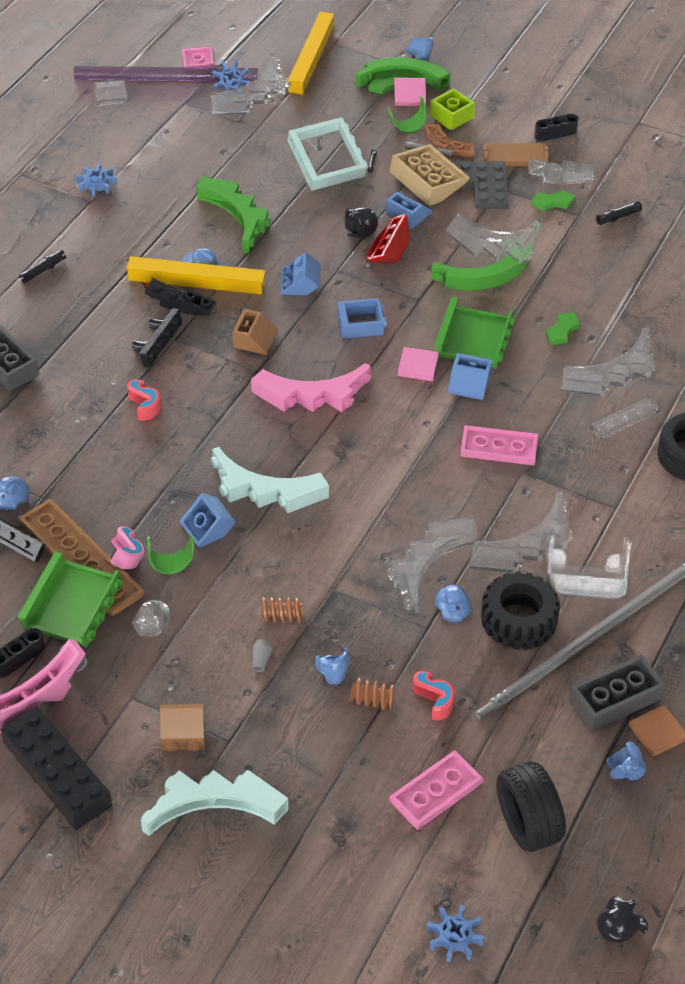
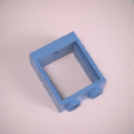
[337,298,387,339]

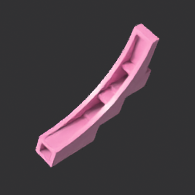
[251,363,371,412]
[0,639,86,734]

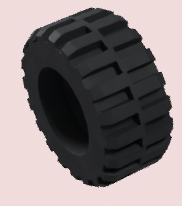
[481,571,560,650]

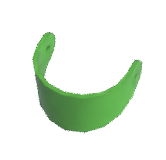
[387,96,427,134]
[146,535,194,575]

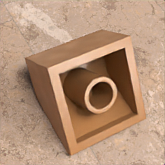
[160,704,205,752]

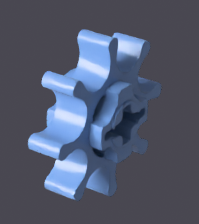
[212,60,250,98]
[76,163,117,196]
[427,905,484,962]

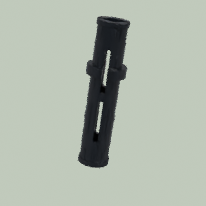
[596,201,642,225]
[19,249,67,284]

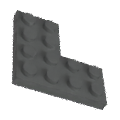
[451,161,508,209]

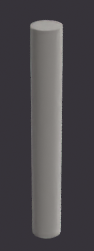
[405,142,453,157]

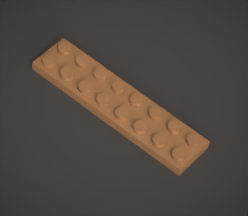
[19,498,145,617]

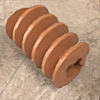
[262,597,303,623]
[350,678,395,711]

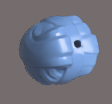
[406,37,434,61]
[0,476,30,511]
[435,584,472,623]
[315,648,350,685]
[606,742,646,780]

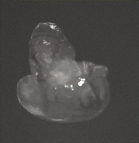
[133,600,171,637]

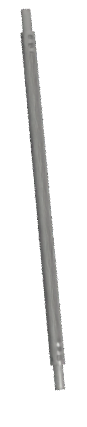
[475,563,685,719]

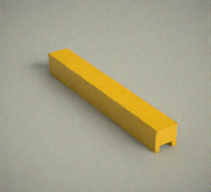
[288,12,334,95]
[126,256,265,295]

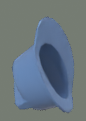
[182,248,220,266]

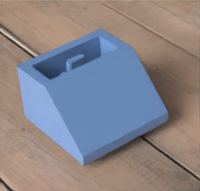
[386,192,433,229]
[280,252,321,295]
[448,353,493,400]

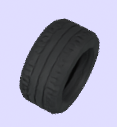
[657,413,685,481]
[496,761,566,852]

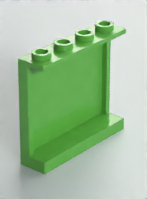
[435,297,515,369]
[18,551,123,648]

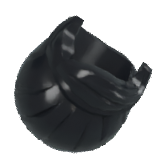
[345,207,378,238]
[597,896,648,943]

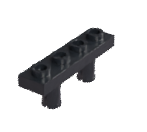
[132,308,183,368]

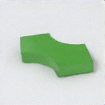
[368,74,409,95]
[531,190,576,211]
[545,312,579,345]

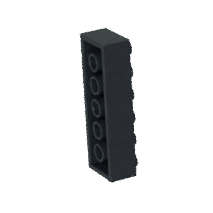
[0,706,112,830]

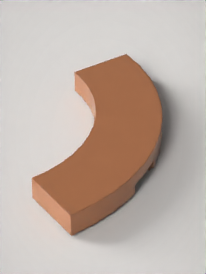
[424,124,475,158]

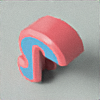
[127,379,161,421]
[412,671,455,721]

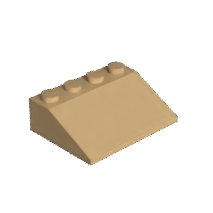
[389,144,470,206]

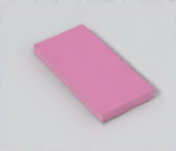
[460,425,538,466]
[389,750,484,830]

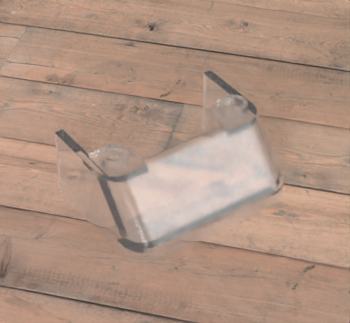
[546,528,632,599]

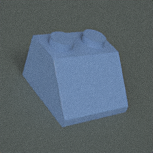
[179,493,236,548]

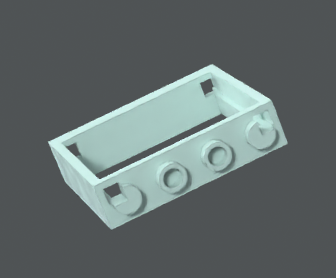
[287,117,368,191]

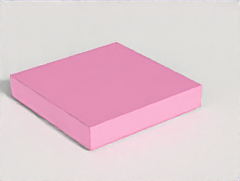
[182,47,215,72]
[394,78,426,106]
[397,347,439,381]

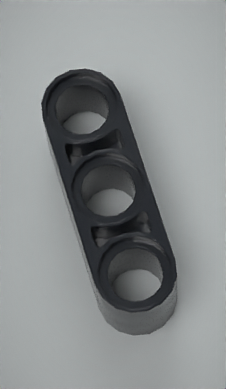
[534,114,579,141]
[0,628,45,678]

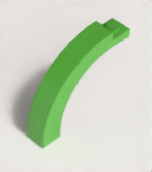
[356,57,450,91]
[431,244,531,291]

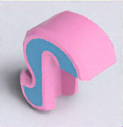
[110,526,145,569]

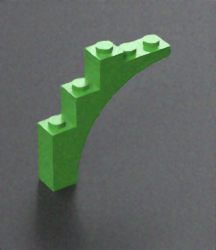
[196,176,271,253]

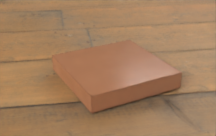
[628,705,685,757]

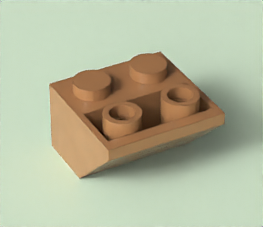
[232,309,278,355]

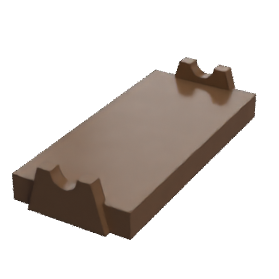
[483,143,548,166]

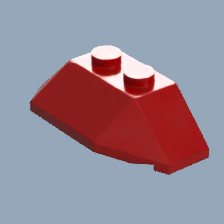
[365,214,410,264]

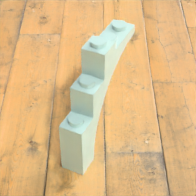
[211,447,329,513]
[141,770,288,836]

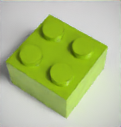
[430,88,475,131]

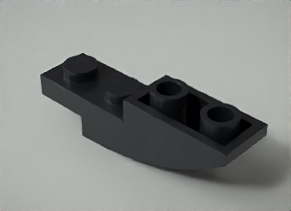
[145,278,217,316]

